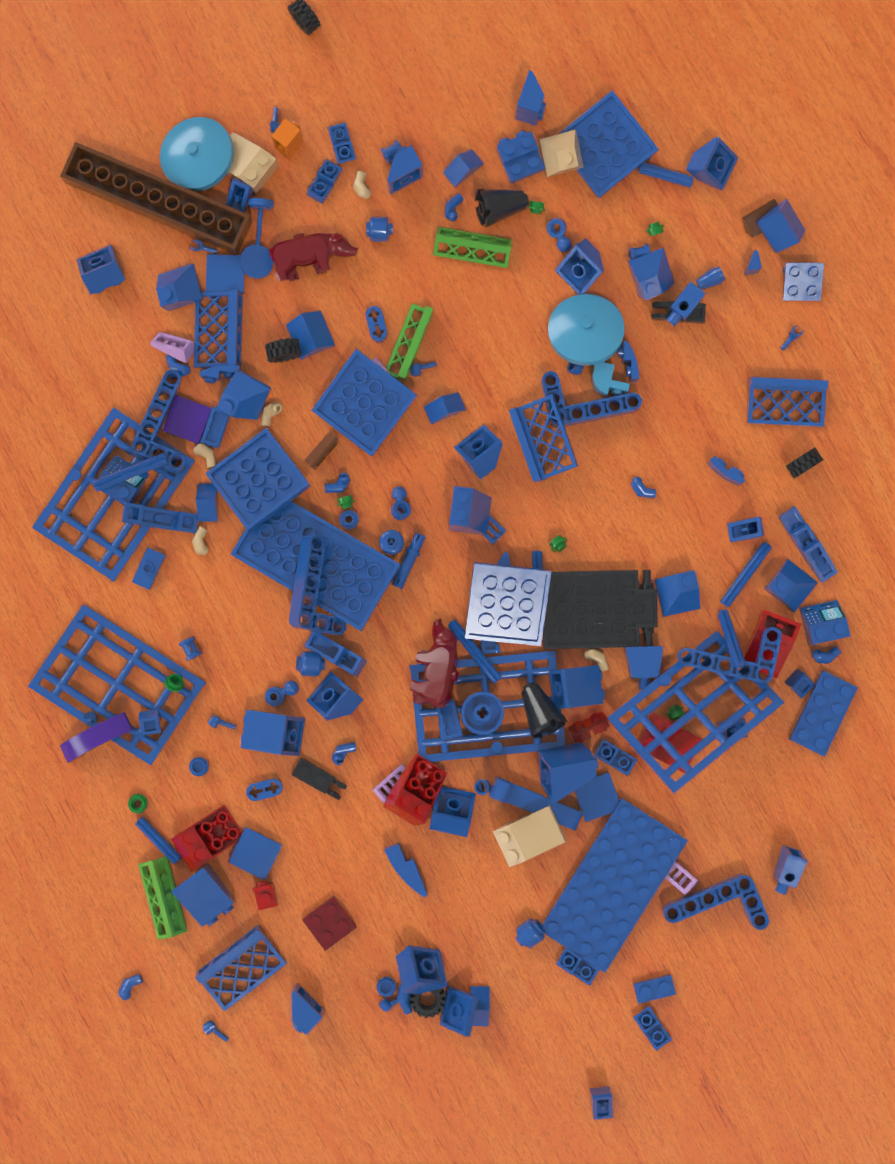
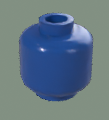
[366,217,393,242]
[379,530,404,556]
[296,651,325,677]
[516,919,545,948]

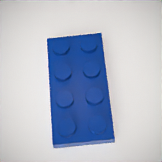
[789,670,858,757]

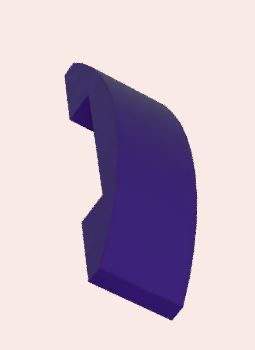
[60,712,133,763]

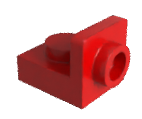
[252,880,278,911]

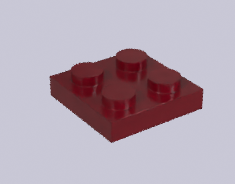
[302,896,357,951]

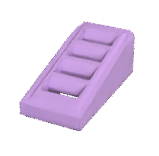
[150,332,194,363]
[373,764,406,804]
[665,861,699,895]

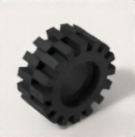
[287,0,321,35]
[265,338,301,363]
[786,447,823,479]
[410,988,445,1018]

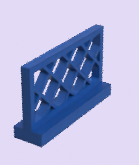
[194,290,243,368]
[747,377,829,427]
[508,394,578,482]
[195,925,287,1012]

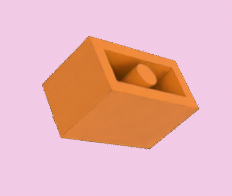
[271,118,304,160]

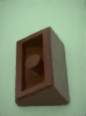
[742,199,778,238]
[305,433,339,470]

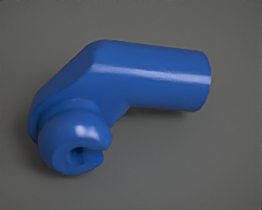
[445,193,464,222]
[325,473,350,493]
[631,477,656,499]
[812,646,841,664]
[332,742,357,765]
[397,985,413,1015]

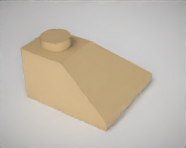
[539,130,584,177]

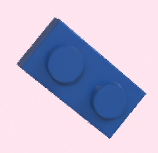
[633,974,676,1004]

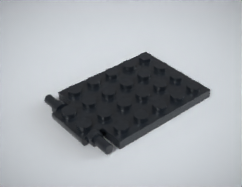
[543,570,658,649]

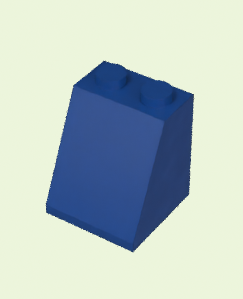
[449,486,492,535]
[549,665,605,709]
[241,710,305,756]
[538,742,598,803]
[171,864,236,927]

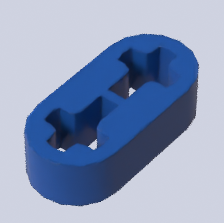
[365,306,387,343]
[246,778,283,801]

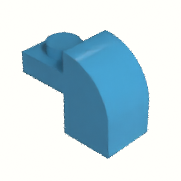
[591,362,630,398]

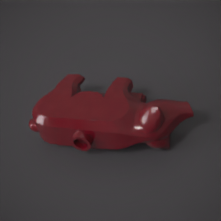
[269,233,359,281]
[410,619,459,708]

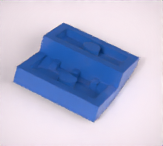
[228,826,282,880]

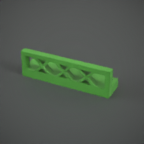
[433,227,512,268]
[386,304,433,382]
[138,856,187,940]

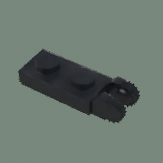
[651,301,706,324]
[292,758,347,800]

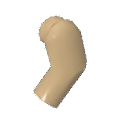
[353,171,371,199]
[261,402,283,427]
[193,444,216,469]
[192,526,208,555]
[584,648,609,672]

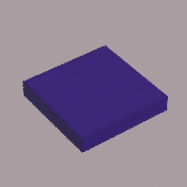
[163,395,212,444]

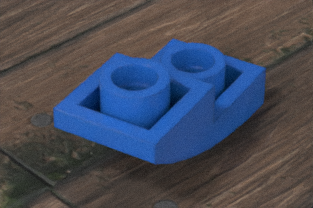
[328,122,356,164]
[307,159,343,204]
[618,341,639,382]
[200,365,242,384]
[707,456,745,486]
[594,739,638,776]
[556,948,600,986]
[633,1006,672,1051]

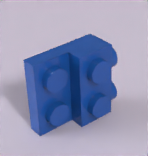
[496,130,545,184]

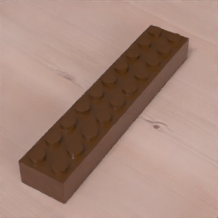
[60,142,252,255]

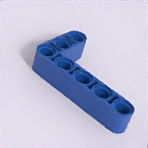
[132,370,186,474]
[541,371,642,428]
[289,534,346,635]
[677,627,782,683]
[489,776,583,831]
[662,874,769,930]

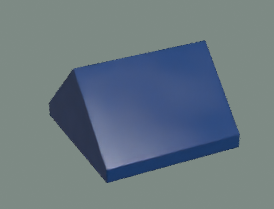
[756,199,806,253]
[286,311,335,360]

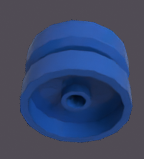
[461,692,504,736]

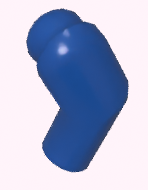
[166,355,191,377]
[118,974,143,1000]

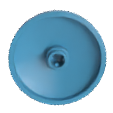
[160,117,234,191]
[548,294,625,366]

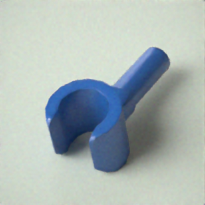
[270,107,281,133]
[189,240,217,254]
[780,326,803,351]
[411,362,437,376]
[208,715,236,730]
[378,998,399,1011]
[203,1021,229,1042]

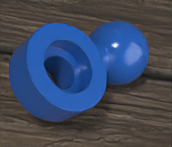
[547,218,572,252]
[391,486,411,520]
[265,680,299,706]

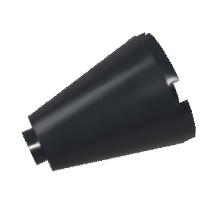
[474,189,529,227]
[521,683,567,739]

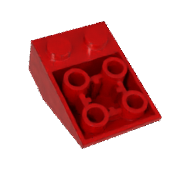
[744,610,802,679]
[383,754,447,826]
[171,805,242,872]

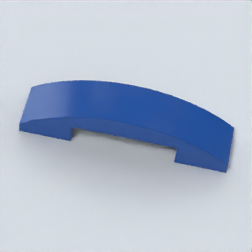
[122,502,198,533]

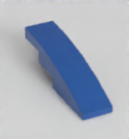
[778,506,838,583]

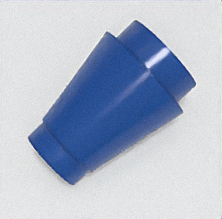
[696,266,725,290]

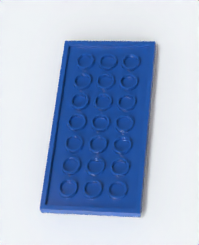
[231,501,401,632]
[542,798,688,973]

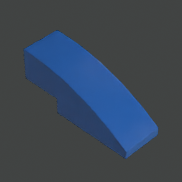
[304,632,367,677]
[384,842,428,897]

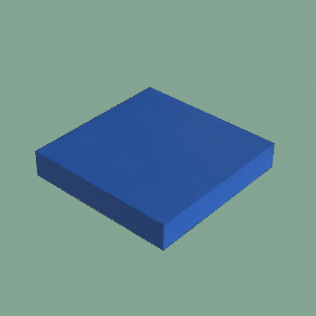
[206,255,245,294]
[574,772,619,822]
[440,986,479,1037]

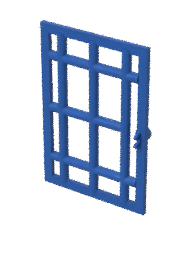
[32,407,195,582]
[28,604,206,765]
[607,631,784,794]
[409,651,565,762]

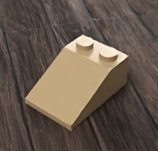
[227,132,278,195]
[493,805,566,867]

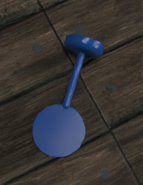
[240,198,274,279]

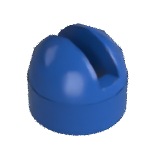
[567,363,584,375]
[474,779,491,795]

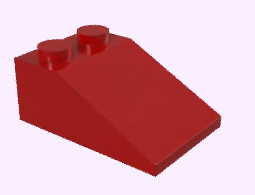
[637,713,702,773]

